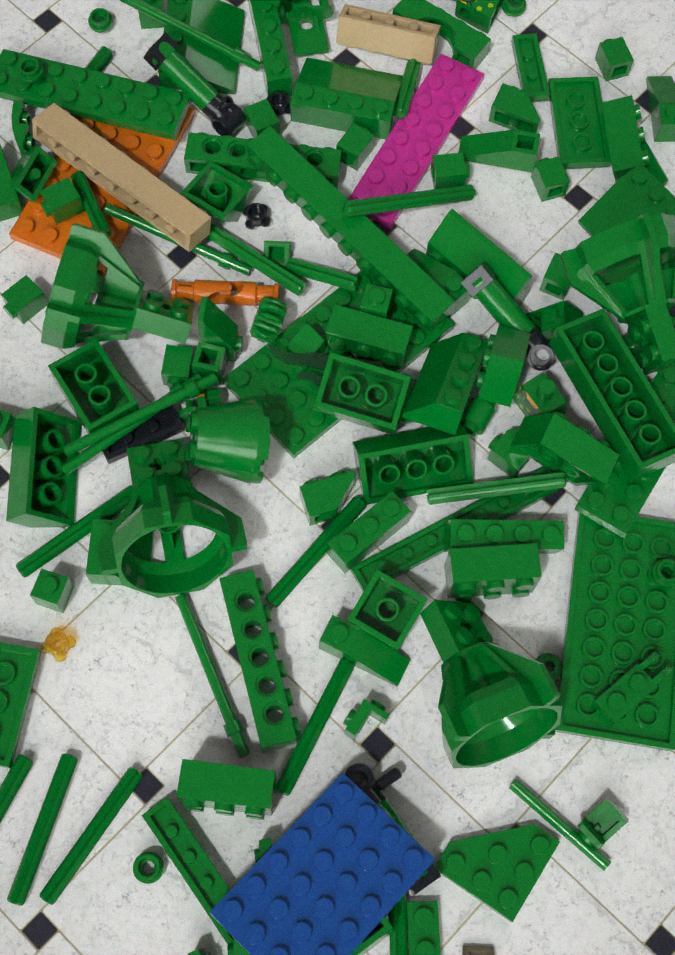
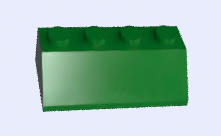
[426,209,532,306]
[402,333,488,435]
[6,407,80,528]
[353,422,473,505]

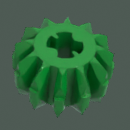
[250,296,287,344]

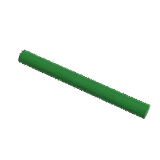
[509,779,611,871]

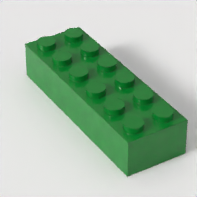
[549,308,675,482]

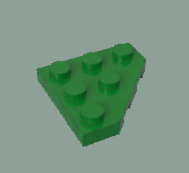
[435,824,560,922]

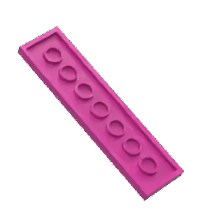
[348,54,485,229]

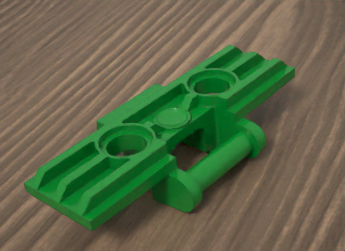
[278,0,333,57]

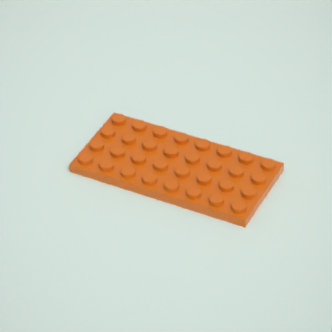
[9,107,195,276]

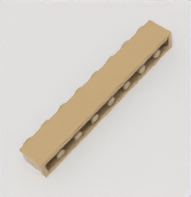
[32,103,211,252]

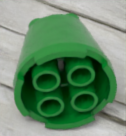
[184,398,270,484]

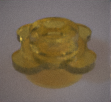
[41,628,76,662]

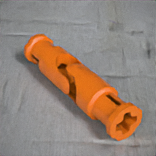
[171,279,279,306]

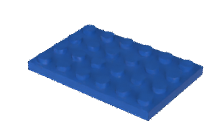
[210,773,435,955]

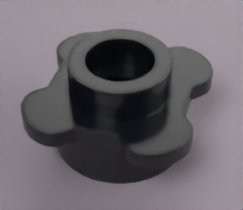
[266,91,291,118]
[242,203,270,230]

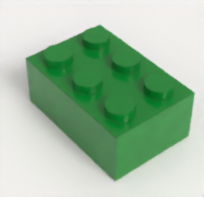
[48,339,139,434]
[312,352,411,434]
[511,411,619,486]
[444,543,542,601]
[176,759,277,820]

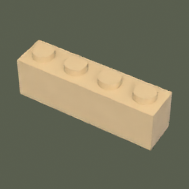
[336,4,441,64]

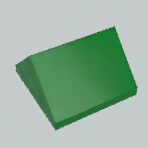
[180,161,253,222]

